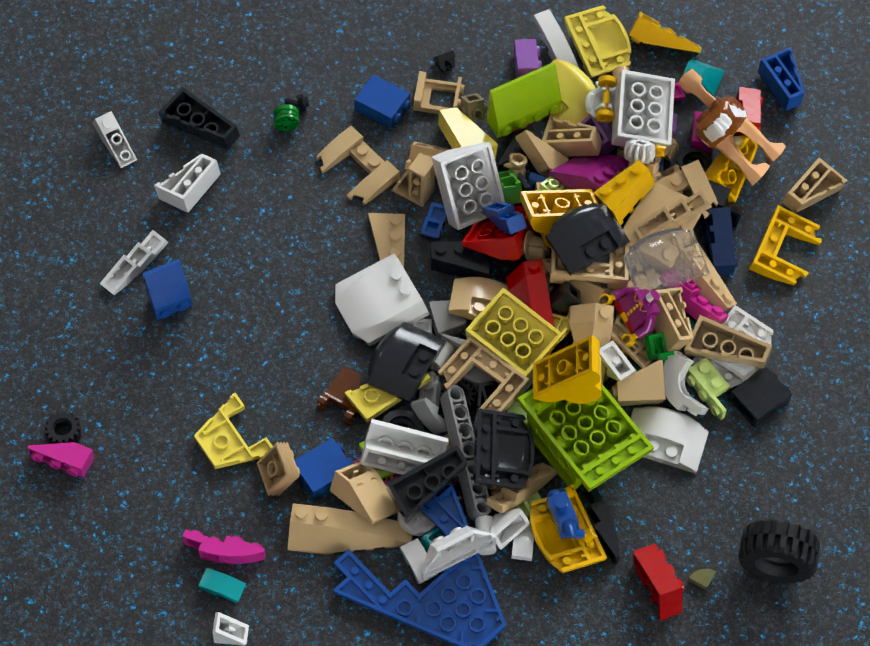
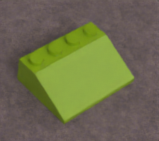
[487,62,562,138]

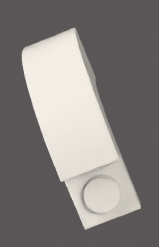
[663,350,709,416]

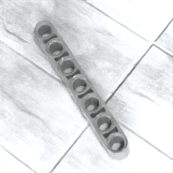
[440,385,491,521]

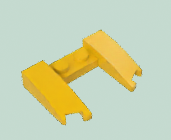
[749,205,822,285]

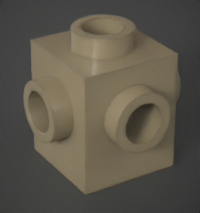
[459,93,487,123]

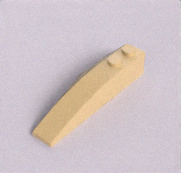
[288,503,412,555]

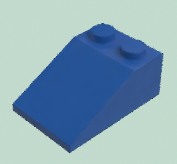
[143,259,192,320]

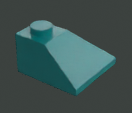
[682,59,725,97]

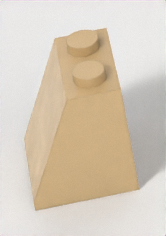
[609,360,666,406]

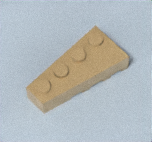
[670,243,737,314]
[684,315,772,368]

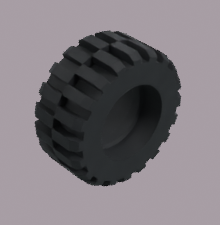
[738,519,820,583]

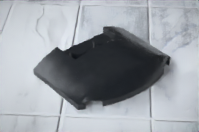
[545,203,630,276]
[368,322,446,403]
[472,408,535,490]

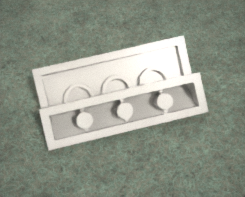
[360,419,448,475]

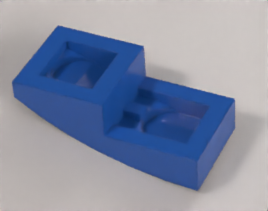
[420,202,447,239]

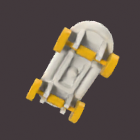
[585,75,617,123]

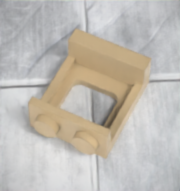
[413,71,465,114]

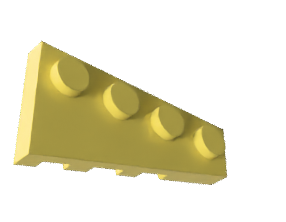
[344,373,431,423]

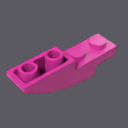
[661,269,729,324]
[182,529,266,564]

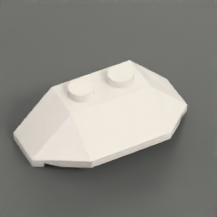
[421,526,496,581]

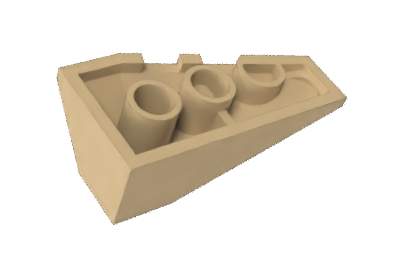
[568,303,614,384]

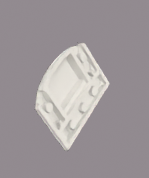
[692,305,773,389]
[630,406,709,474]

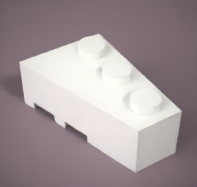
[154,154,221,213]

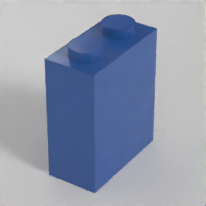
[354,75,411,128]
[295,438,354,500]

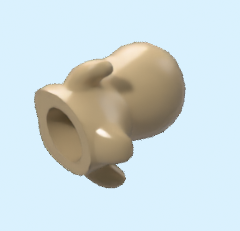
[503,153,527,177]

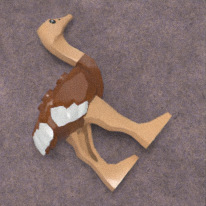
[678,69,786,186]

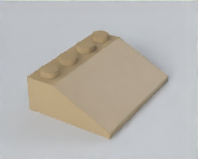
[622,182,702,273]

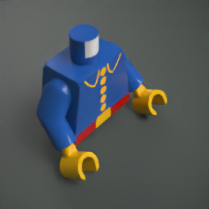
[546,484,597,543]

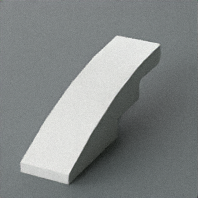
[533,9,579,68]
[100,230,169,296]

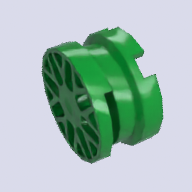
[274,104,299,131]

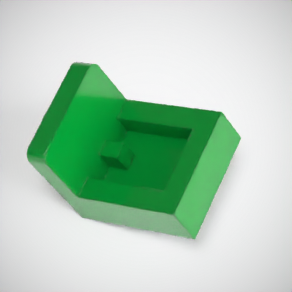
[644,332,675,361]

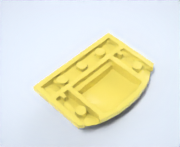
[564,5,631,78]
[550,59,596,124]

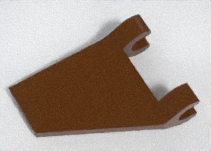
[316,366,361,425]

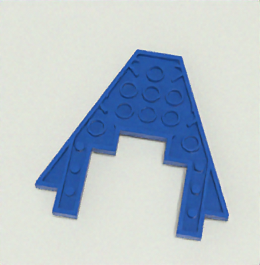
[333,485,506,646]

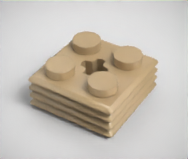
[257,442,300,496]

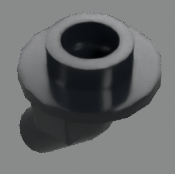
[284,93,310,111]

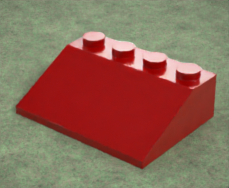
[461,205,536,261]

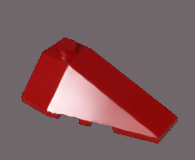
[506,259,554,326]

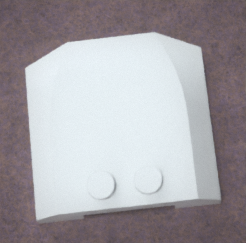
[335,254,429,346]

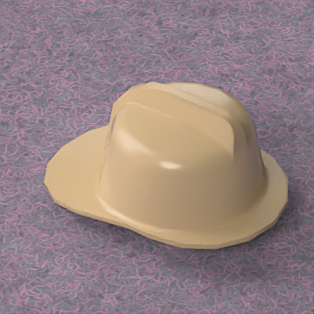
[524,230,551,261]

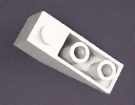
[93,111,137,168]

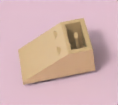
[330,462,399,524]

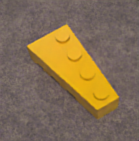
[705,135,758,203]

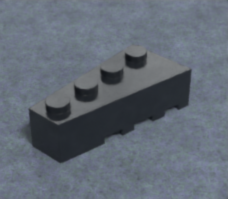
[158,87,240,149]
[386,445,468,524]

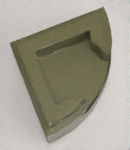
[688,569,716,590]

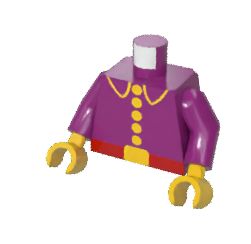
[600,287,660,347]

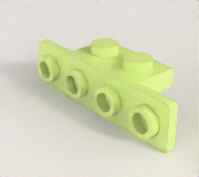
[685,358,730,420]

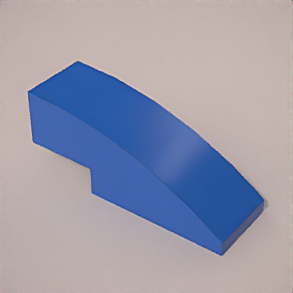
[482,201,527,234]

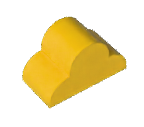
[520,189,598,249]
[533,335,602,404]

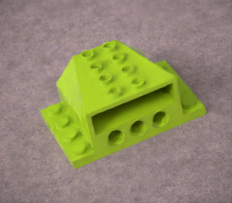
[517,384,654,492]

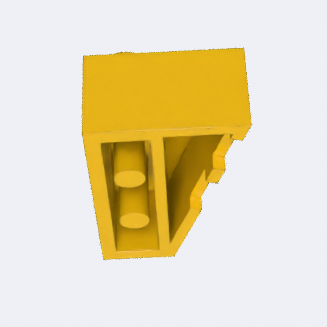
[594,160,655,226]

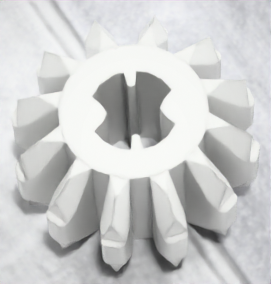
[624,139,656,164]

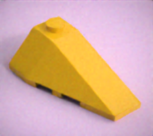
[629,12,702,53]

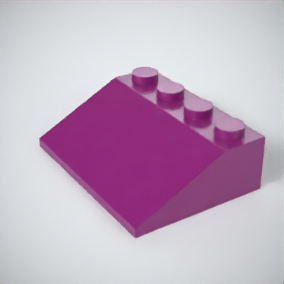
[549,153,629,193]

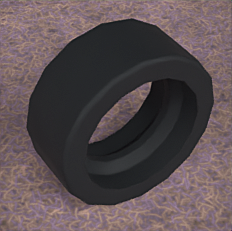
[677,148,712,172]

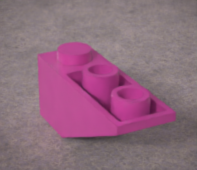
[27,442,95,478]

